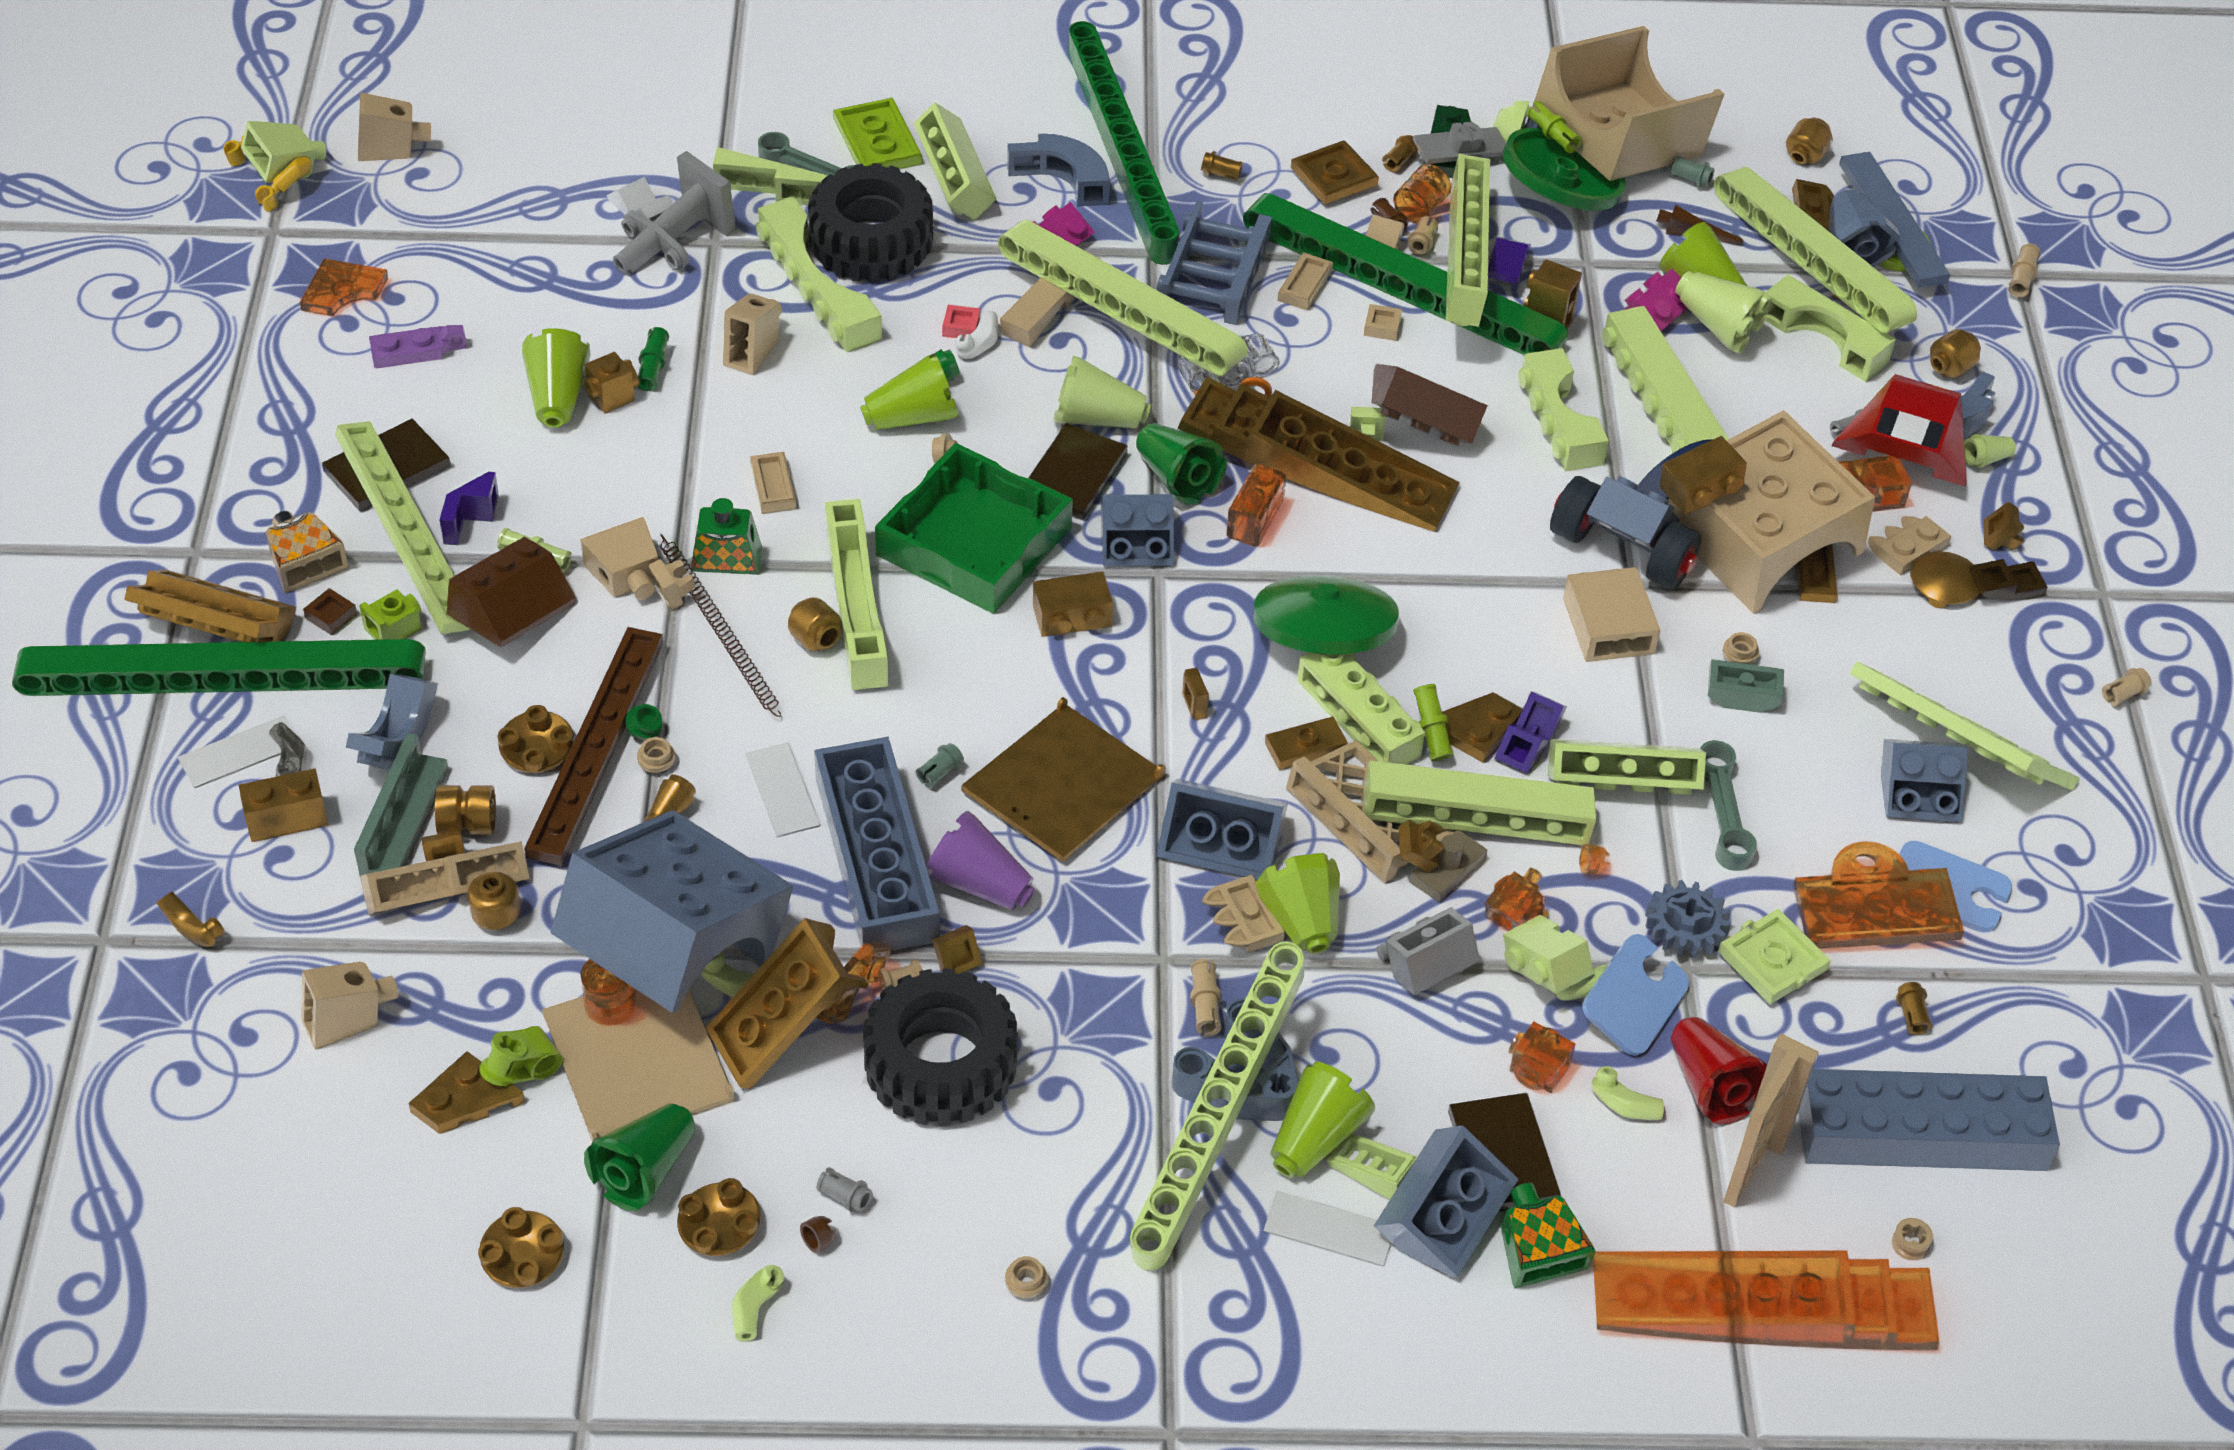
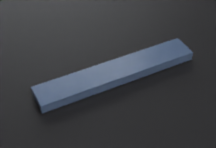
[1839,151,1950,288]

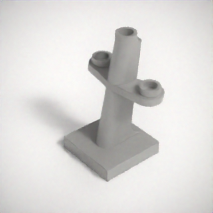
[613,151,736,273]

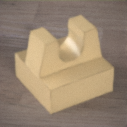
[648,559,696,611]

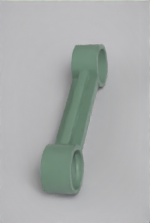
[758,132,854,175]
[1700,740,1757,871]

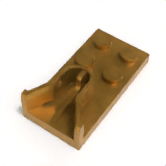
[706,918,869,1089]

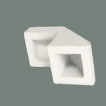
[606,177,673,219]

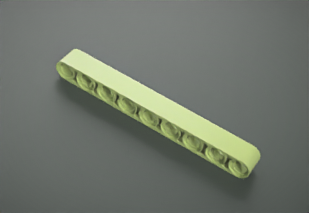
[1714,166,1917,333]
[998,220,1248,376]
[1130,941,1304,1271]

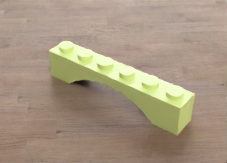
[756,196,882,352]
[825,499,888,690]

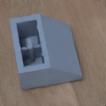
[1100,494,1174,566]
[1881,739,1968,822]

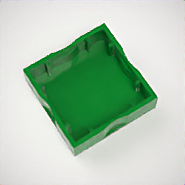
[875,442,1073,614]

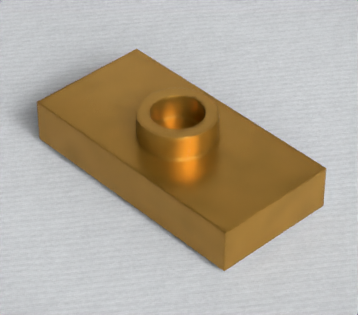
[1265,716,1348,770]

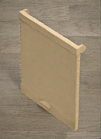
[542,982,735,1142]

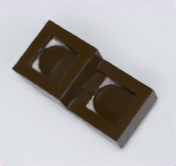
[1969,559,2048,600]

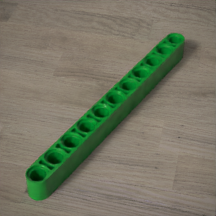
[1068,21,1179,265]
[1243,193,1568,356]
[12,639,426,696]

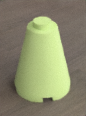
[1053,355,1151,429]

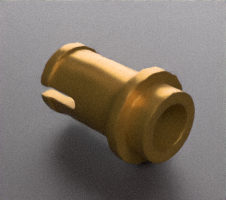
[1382,135,1418,172]
[1201,151,1243,182]
[1895,982,1933,1035]

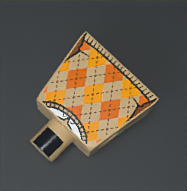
[265,511,349,593]

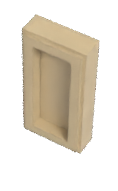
[1277,253,1333,310]
[750,452,796,514]

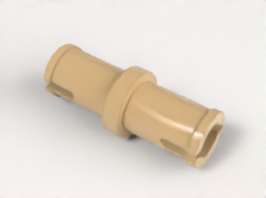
[2008,243,2041,297]
[1190,959,1222,1036]

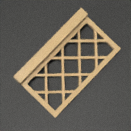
[1286,740,1454,883]
[1723,1033,1819,1207]

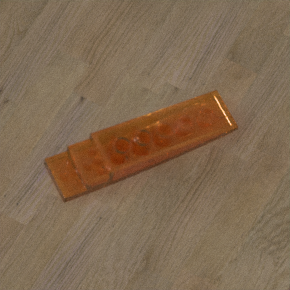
[1592,1250,1940,1350]

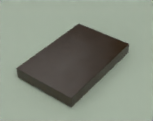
[322,418,451,511]
[1028,423,1128,520]
[1448,1093,1561,1212]

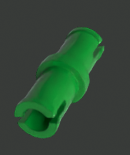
[638,327,670,391]

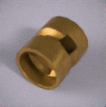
[435,785,496,835]

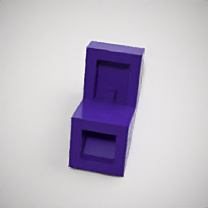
[1488,237,1531,284]
[439,471,499,545]
[1494,691,1567,774]

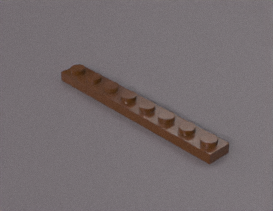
[524,627,663,866]

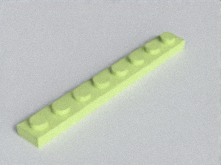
[335,421,471,635]

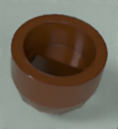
[800,1216,837,1253]

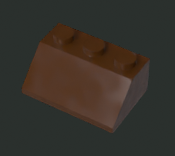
[1371,364,1488,446]
[446,536,576,647]

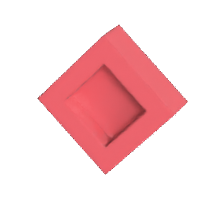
[942,304,981,338]

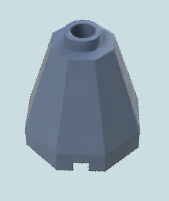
[1829,190,1901,267]

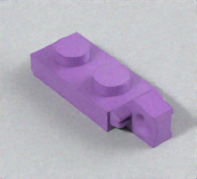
[369,325,467,369]

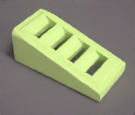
[1327,1133,1417,1199]

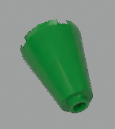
[1136,423,1227,505]
[584,1103,695,1211]

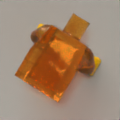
[1485,867,1549,931]

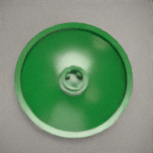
[1502,128,1626,211]
[1253,575,1399,655]

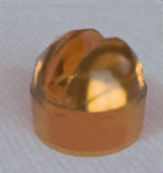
[1579,844,1610,875]

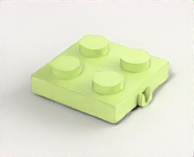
[1718,908,1831,1005]

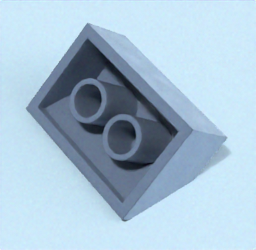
[1156,779,1288,880]
[1373,1126,1518,1277]

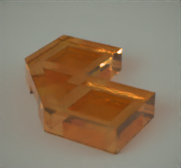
[816,941,892,1024]

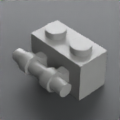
[1376,907,1480,995]

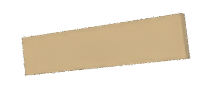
[1000,254,1100,348]
[360,841,530,914]

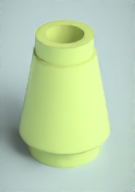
[1964,434,2016,468]

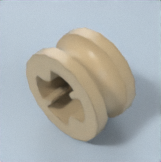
[1891,1218,1933,1260]

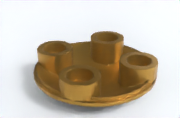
[1910,551,1980,609]
[497,705,574,773]
[677,1178,761,1256]
[478,1207,564,1288]

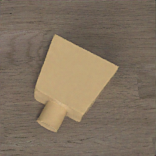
[358,93,431,161]
[723,294,782,375]
[580,517,658,600]
[301,961,398,1049]

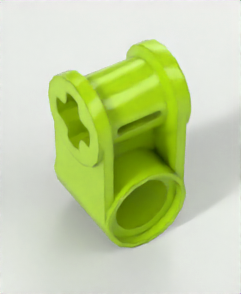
[479,1026,563,1086]

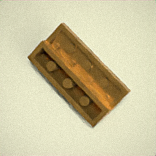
[124,569,296,642]

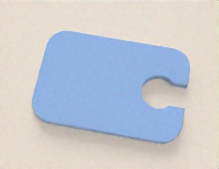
[1886,841,2012,933]
[1582,934,1689,1056]

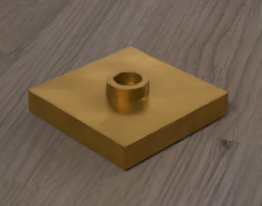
[1291,140,1379,205]

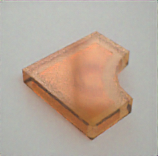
[300,258,388,316]

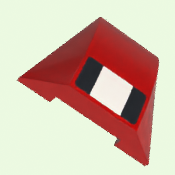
[1832,374,1967,487]

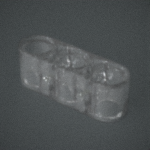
[1177,333,1280,393]

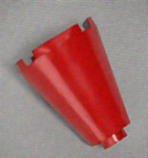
[1670,1017,1767,1124]

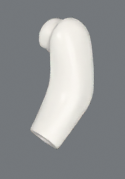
[955,310,998,359]

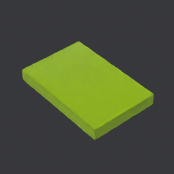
[833,97,923,169]

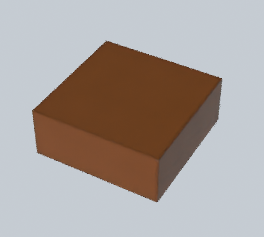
[303,588,357,635]

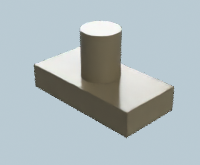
[1409,830,1488,903]

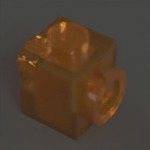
[1508,1021,1576,1093]

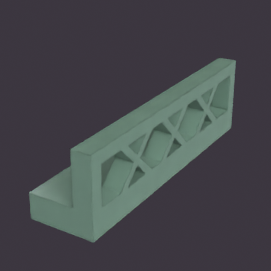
[354,733,449,876]

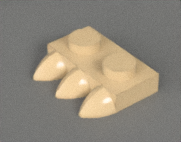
[1868,516,1952,576]
[1202,874,1285,953]

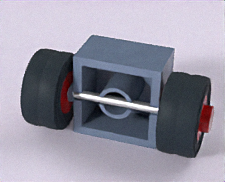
[1550,476,1701,590]

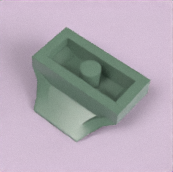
[1707,659,1784,713]

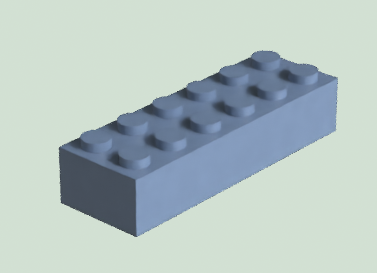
[814,736,940,956]
[1798,1069,2060,1171]

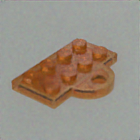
[1793,841,1964,949]

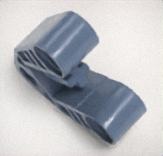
[1172,998,1298,1121]

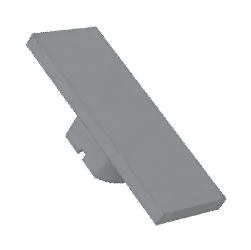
[1413,122,1506,164]

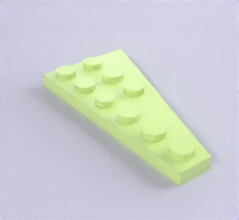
[1850,661,2080,791]

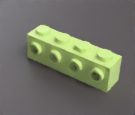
[914,102,997,220]
[1297,653,1425,765]
[1548,739,1706,795]

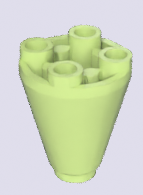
[1675,271,1772,354]

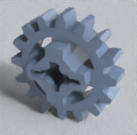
[1645,880,1731,958]

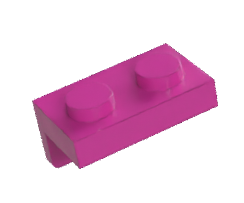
[1033,202,1095,246]
[1623,268,1687,331]

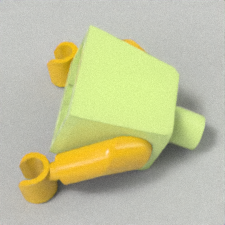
[223,121,326,212]

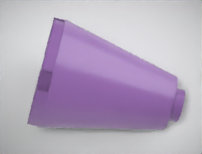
[926,811,1036,910]

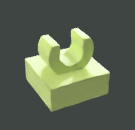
[1349,406,1386,441]

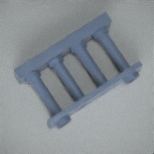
[1157,201,1272,325]

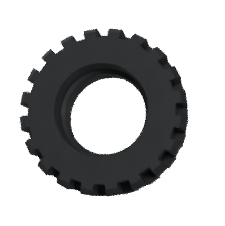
[808,163,933,283]
[863,968,1018,1126]

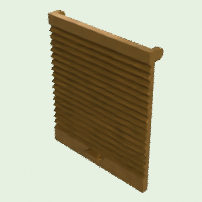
[961,697,1166,862]

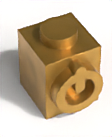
[583,351,639,414]

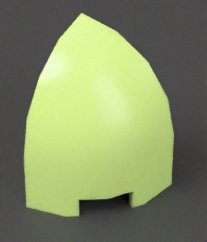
[1493,101,1530,142]

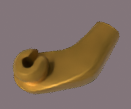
[156,891,225,947]

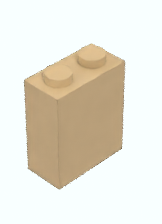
[1563,567,1661,662]

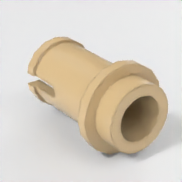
[1407,216,1438,255]
[2102,668,2151,706]

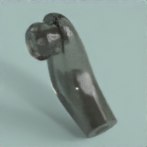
[269,722,307,776]

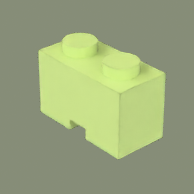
[1503,915,1594,994]

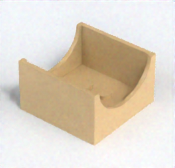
[1532,26,1725,181]
[1668,410,1875,614]

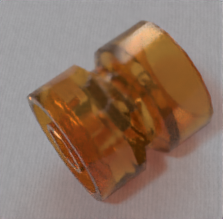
[1393,164,1452,223]
[580,959,636,1026]

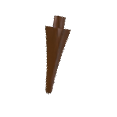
[1656,204,1743,245]

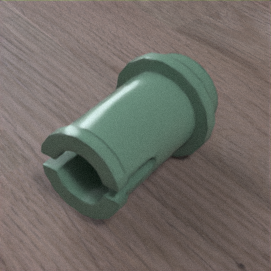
[1671,156,1715,187]
[915,743,964,789]

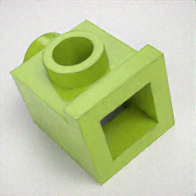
[359,589,421,639]

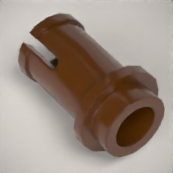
[1370,198,1408,232]

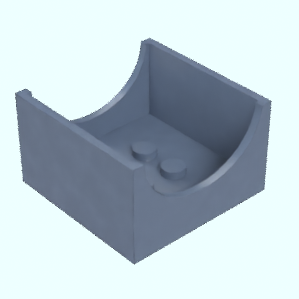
[550,810,794,1013]

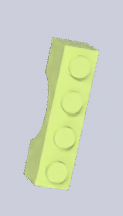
[1764,274,1896,382]
[1518,348,1609,471]

